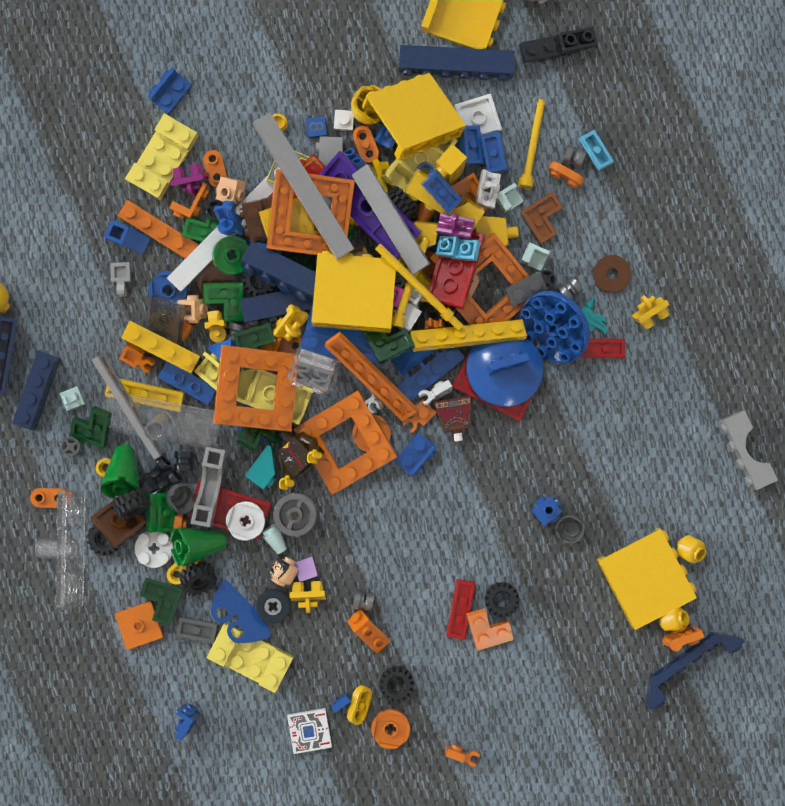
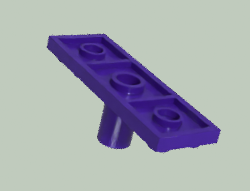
[319,151,422,260]

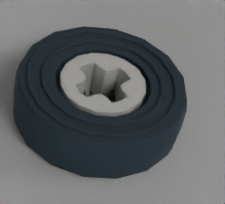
[256,589,291,624]

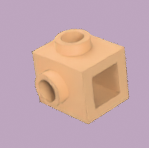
[216,177,246,204]
[178,295,208,323]

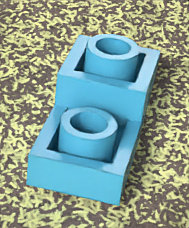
[436,236,481,261]

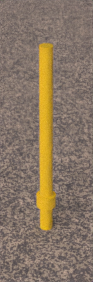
[375,244,463,331]

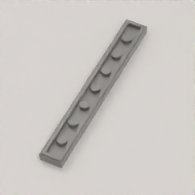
[252,113,354,260]

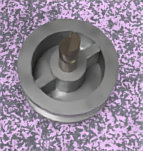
[273,493,317,536]

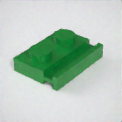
[147,493,175,533]

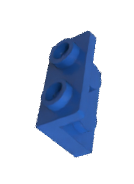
[148,67,192,115]
[394,432,436,476]
[175,704,200,741]

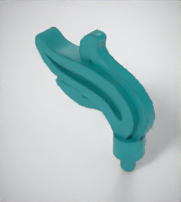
[581,297,607,334]

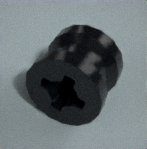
[540,270,556,290]

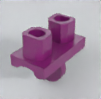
[170,163,210,196]
[436,213,475,239]

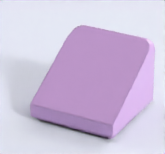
[295,557,318,582]

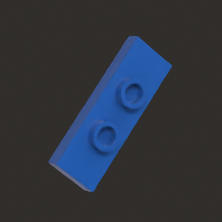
[158,361,216,405]

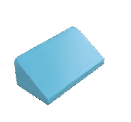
[579,130,614,171]

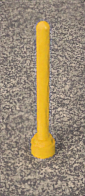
[518,99,545,189]
[391,237,429,328]

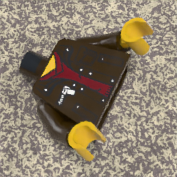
[278,431,325,490]

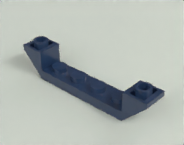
[645,632,745,710]

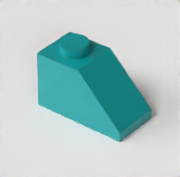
[245,445,276,490]

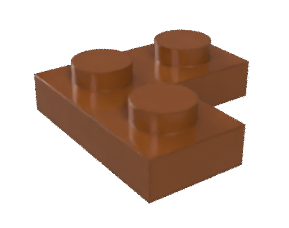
[520,191,563,245]

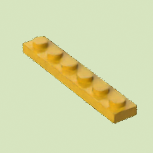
[410,319,527,352]

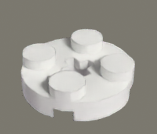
[226,501,265,540]
[135,531,174,568]

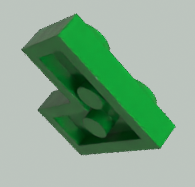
[182,217,219,242]
[203,282,243,322]

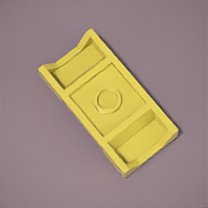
[125,113,199,200]
[381,139,458,201]
[237,368,314,425]
[207,622,294,693]

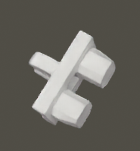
[475,169,501,209]

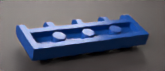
[393,347,465,401]

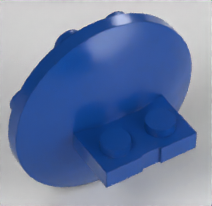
[520,291,590,364]
[466,338,543,407]

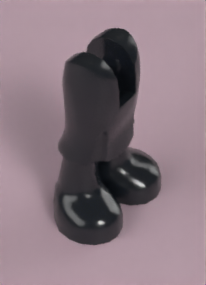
[139,455,183,494]

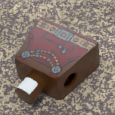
[434,396,471,442]

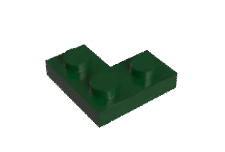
[233,323,276,371]
[362,329,415,365]
[70,406,112,449]
[236,407,283,451]
[139,577,182,626]

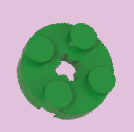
[212,236,248,275]

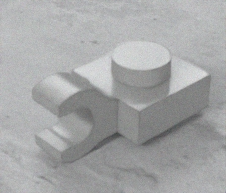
[110,262,131,297]

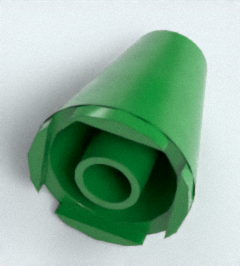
[101,444,140,499]
[170,527,227,566]

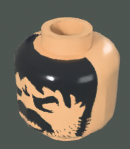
[270,557,298,587]

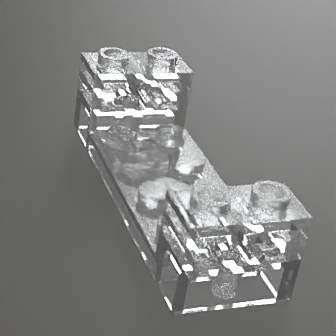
[288,347,343,394]

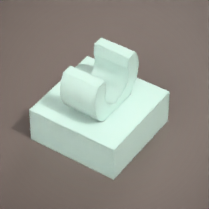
[59,386,85,411]

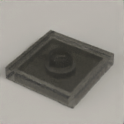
[148,295,186,344]

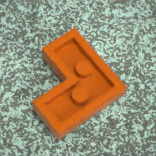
[466,608,514,651]

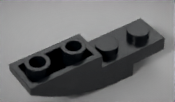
[519,26,598,63]

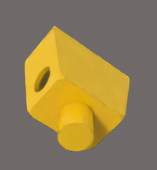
[475,216,518,248]

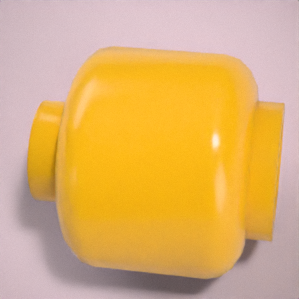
[677,535,706,563]
[659,607,689,634]

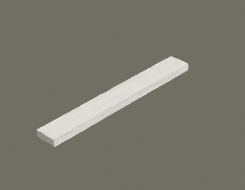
[167,176,274,292]

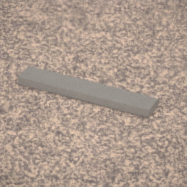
[352,164,430,275]
[92,353,164,460]

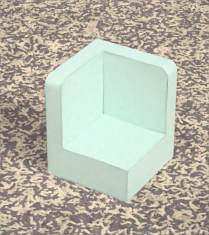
[496,183,523,214]
[520,242,550,271]

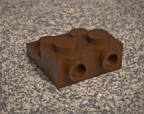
[239,196,273,242]
[90,496,147,548]

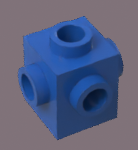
[530,496,562,526]

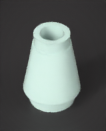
[262,524,287,554]

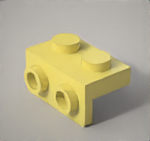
[194,352,220,391]

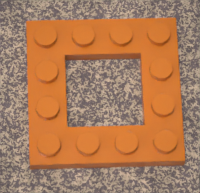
[266,169,355,255]
[455,233,529,325]
[213,345,299,432]
[294,390,398,495]

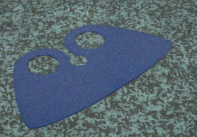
[211,580,271,643]

